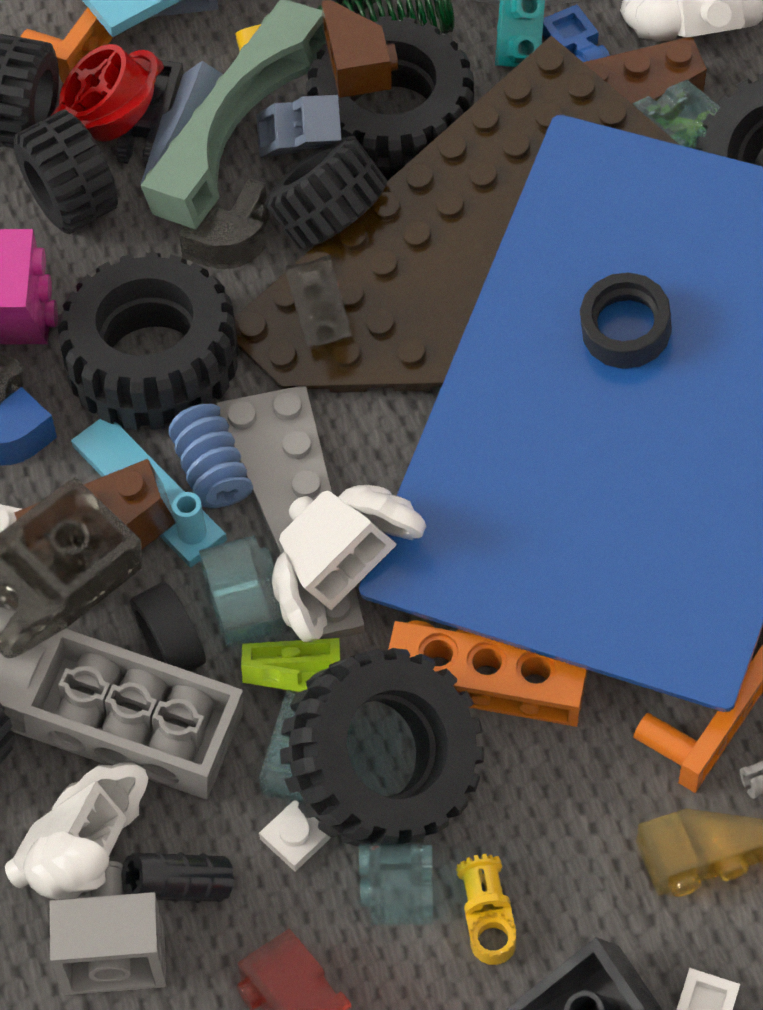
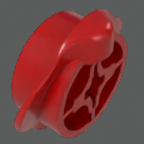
[51,44,164,142]

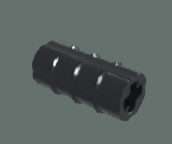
[121,851,234,904]

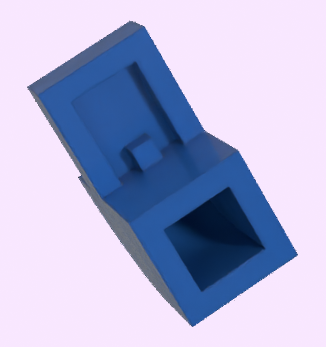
[0,387,57,466]

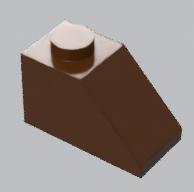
[321,0,398,98]

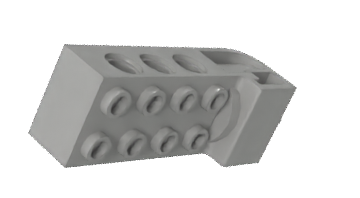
[0,607,243,800]

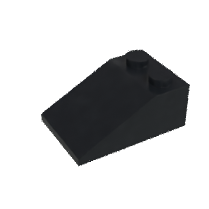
[506,937,662,1010]

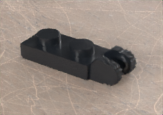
[117,60,184,166]

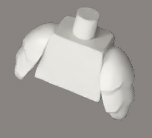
[620,0,763,42]
[272,485,426,642]
[5,762,149,899]

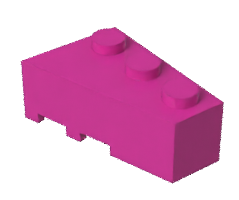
[0,229,58,344]

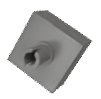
[49,861,167,995]

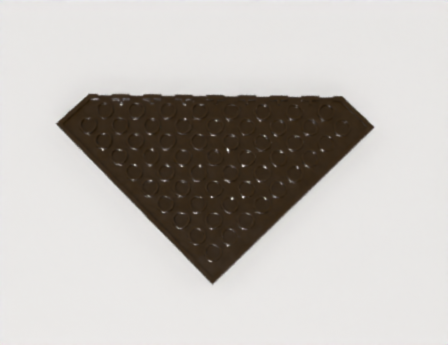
[234,35,680,393]

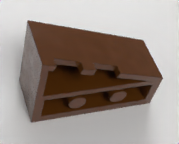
[583,37,707,121]
[14,458,176,614]

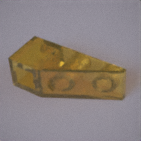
[636,808,763,897]

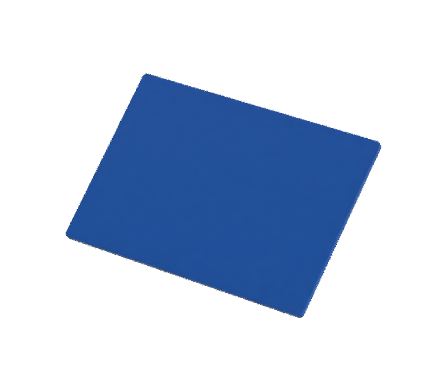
[359,115,763,712]

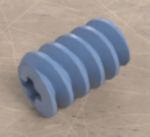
[169,404,254,508]

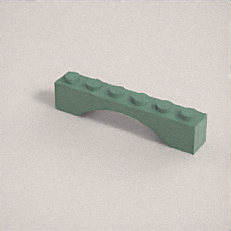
[140,0,326,230]

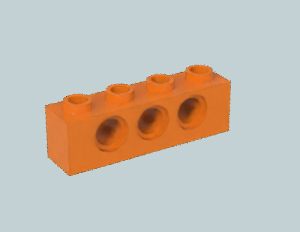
[388,620,588,727]

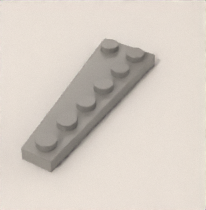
[216,386,365,639]

